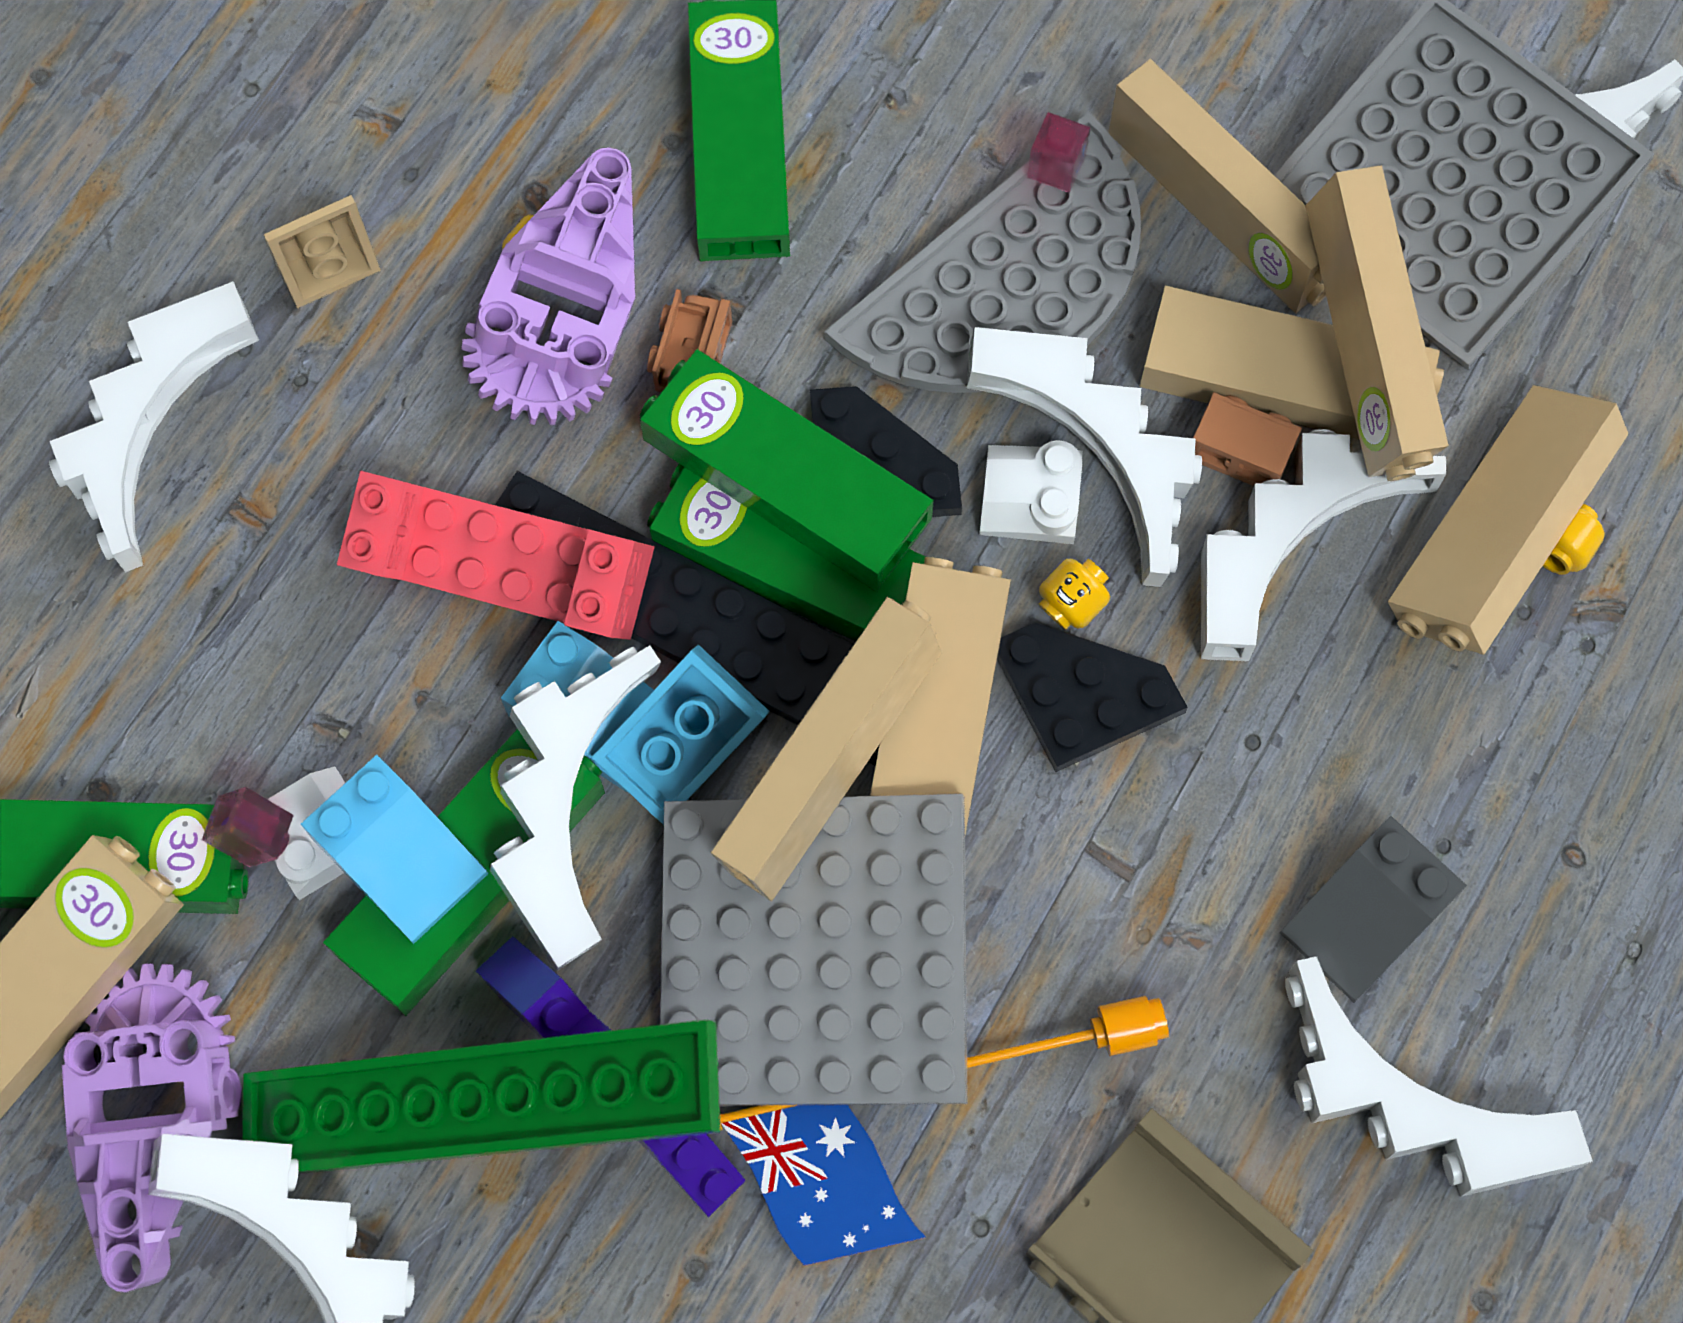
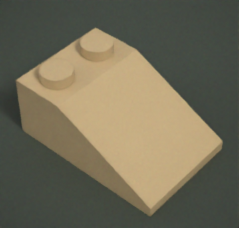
[264,195,381,308]

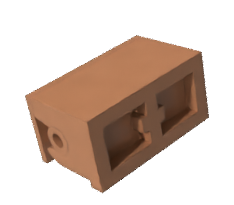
[647,289,732,392]
[1193,393,1302,486]

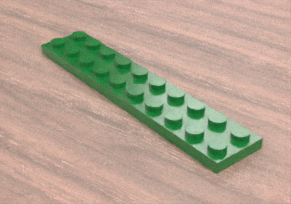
[243,1020,721,1174]

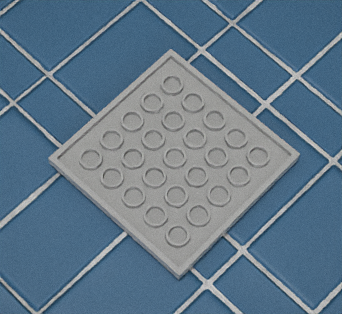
[1274,0,1654,370]
[660,794,967,1106]

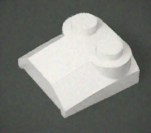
[979,440,1082,544]
[250,766,345,900]

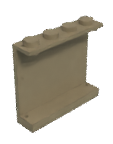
[1026,1108,1314,1323]

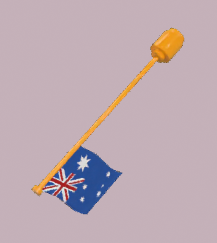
[720,996,1169,1266]

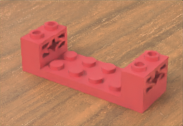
[337,471,655,640]

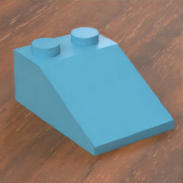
[501,621,654,792]
[591,645,769,825]
[300,755,488,944]

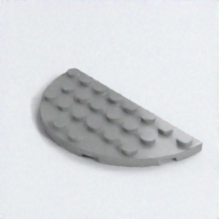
[824,111,1141,393]

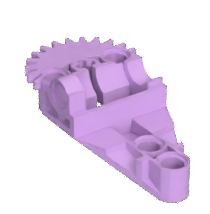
[461,148,635,425]
[62,964,242,1292]

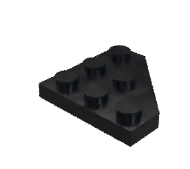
[810,386,962,517]
[997,622,1188,772]

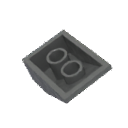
[1280,816,1467,1003]

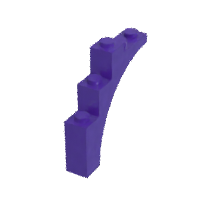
[475,936,746,1217]

